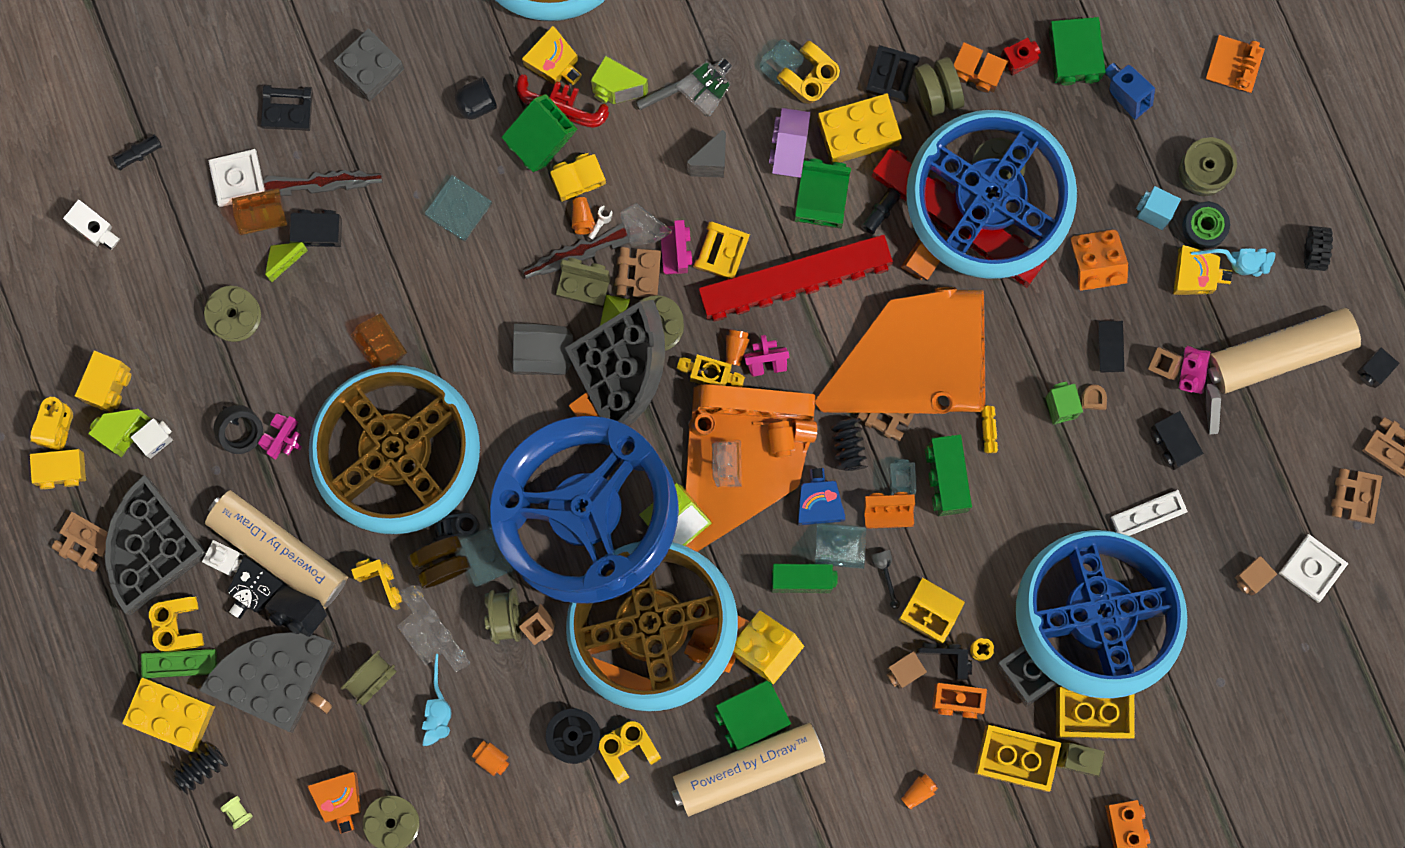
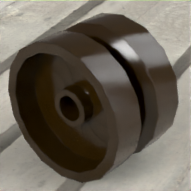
[408,536,471,589]

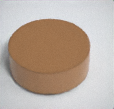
[307,693,332,714]

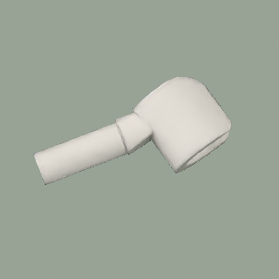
[588,206,612,240]

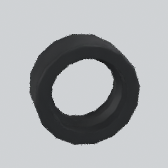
[213,405,263,454]

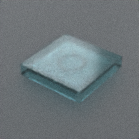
[425,175,492,242]
[815,523,866,569]
[460,526,515,588]

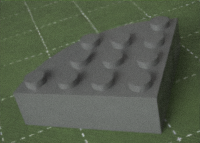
[565,300,665,426]
[105,475,207,615]
[200,633,335,733]

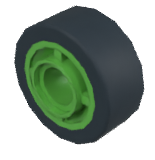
[1182,201,1231,249]

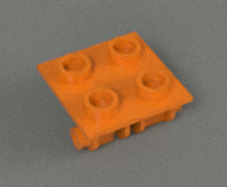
[1206,35,1265,93]

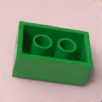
[924,434,972,517]

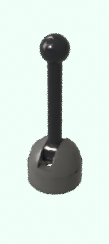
[871,550,900,609]

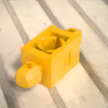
[677,354,745,387]

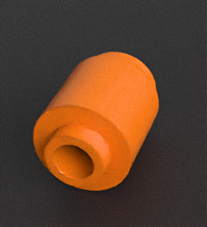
[768,421,795,458]
[472,741,509,776]

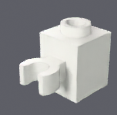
[202,540,243,577]

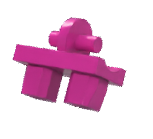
[744,335,789,377]
[1179,346,1211,394]
[258,414,302,460]

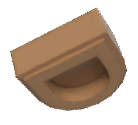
[1081,385,1107,410]

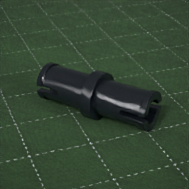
[113,134,163,171]
[861,187,901,235]

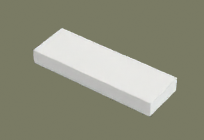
[1110,490,1188,536]

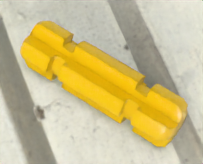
[981,406,998,454]

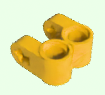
[777,41,840,104]
[30,397,73,451]
[149,597,204,652]
[599,721,661,784]

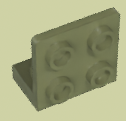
[556,258,610,307]

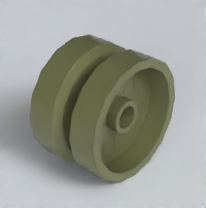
[915,57,964,117]
[1178,137,1237,196]

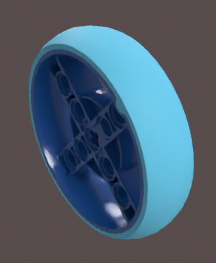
[907,110,1077,278]
[1016,530,1187,698]

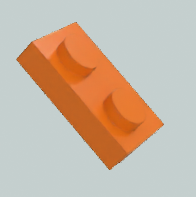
[864,492,915,529]

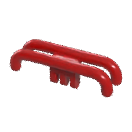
[516,74,609,128]

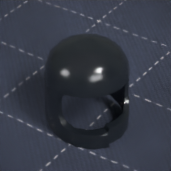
[455,76,497,120]

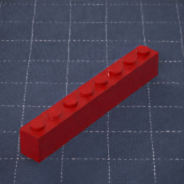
[871,149,1046,288]
[699,235,893,322]

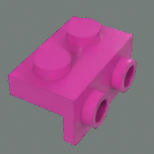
[660,220,692,275]

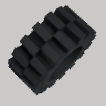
[1304,226,1333,271]

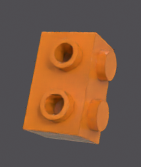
[932,683,987,719]
[1105,800,1150,848]

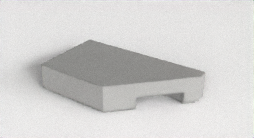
[1205,384,1221,434]

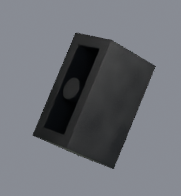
[290,209,342,247]
[1150,411,1204,470]
[265,585,327,637]

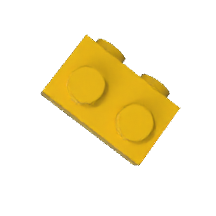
[351,559,403,610]

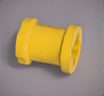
[970,638,994,661]

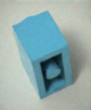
[1136,186,1181,230]

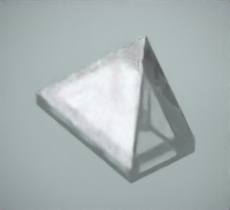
[620,203,672,247]

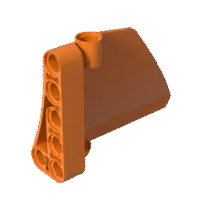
[815,287,985,414]
[685,384,817,552]

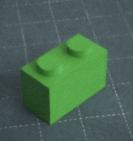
[1045,382,1083,425]

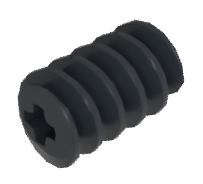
[831,418,868,471]
[172,743,228,795]

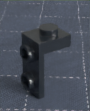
[917,644,972,680]

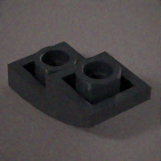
[1099,321,1125,373]

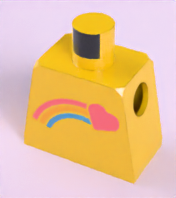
[522,26,582,85]
[1173,245,1232,295]

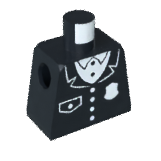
[227,557,286,619]

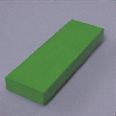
[141,649,217,679]

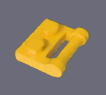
[693,222,750,279]

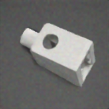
[63,200,120,250]

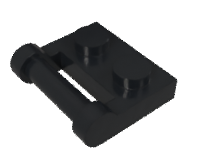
[866,45,920,104]
[261,85,313,131]

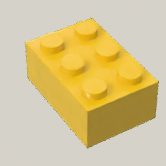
[817,93,902,165]
[122,678,215,752]
[1056,687,1134,739]
[974,725,1061,792]

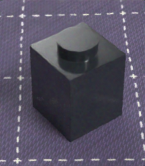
[1357,347,1400,388]

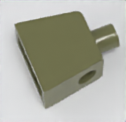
[1056,743,1105,778]

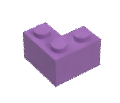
[769,108,810,178]

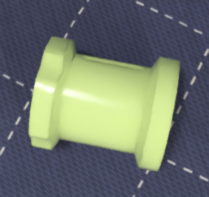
[220,796,253,829]

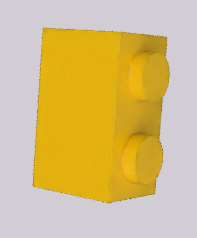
[30,449,86,489]

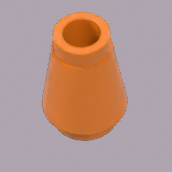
[572,197,595,235]
[726,329,750,366]
[901,774,938,809]

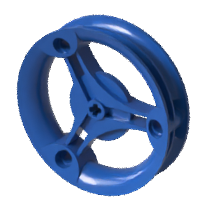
[490,416,679,603]

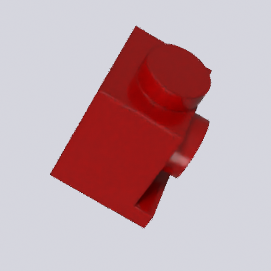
[1001,38,1041,76]

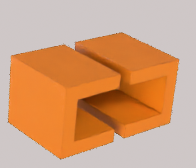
[954,42,1008,93]

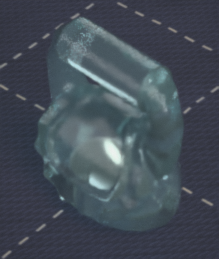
[760,39,804,84]

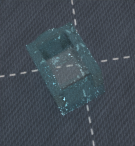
[889,459,916,495]

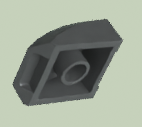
[513,324,573,375]

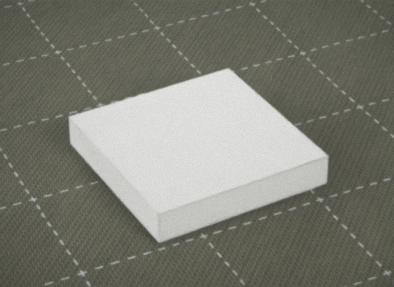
[208,149,266,207]
[1279,534,1348,603]

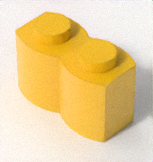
[550,153,606,202]

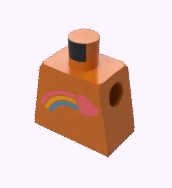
[308,772,361,834]

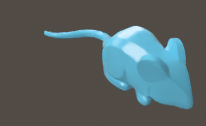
[1191,249,1276,277]
[422,654,452,746]

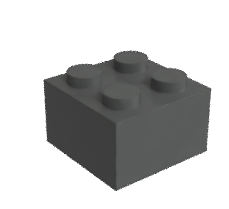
[334,28,404,101]
[997,645,1059,707]

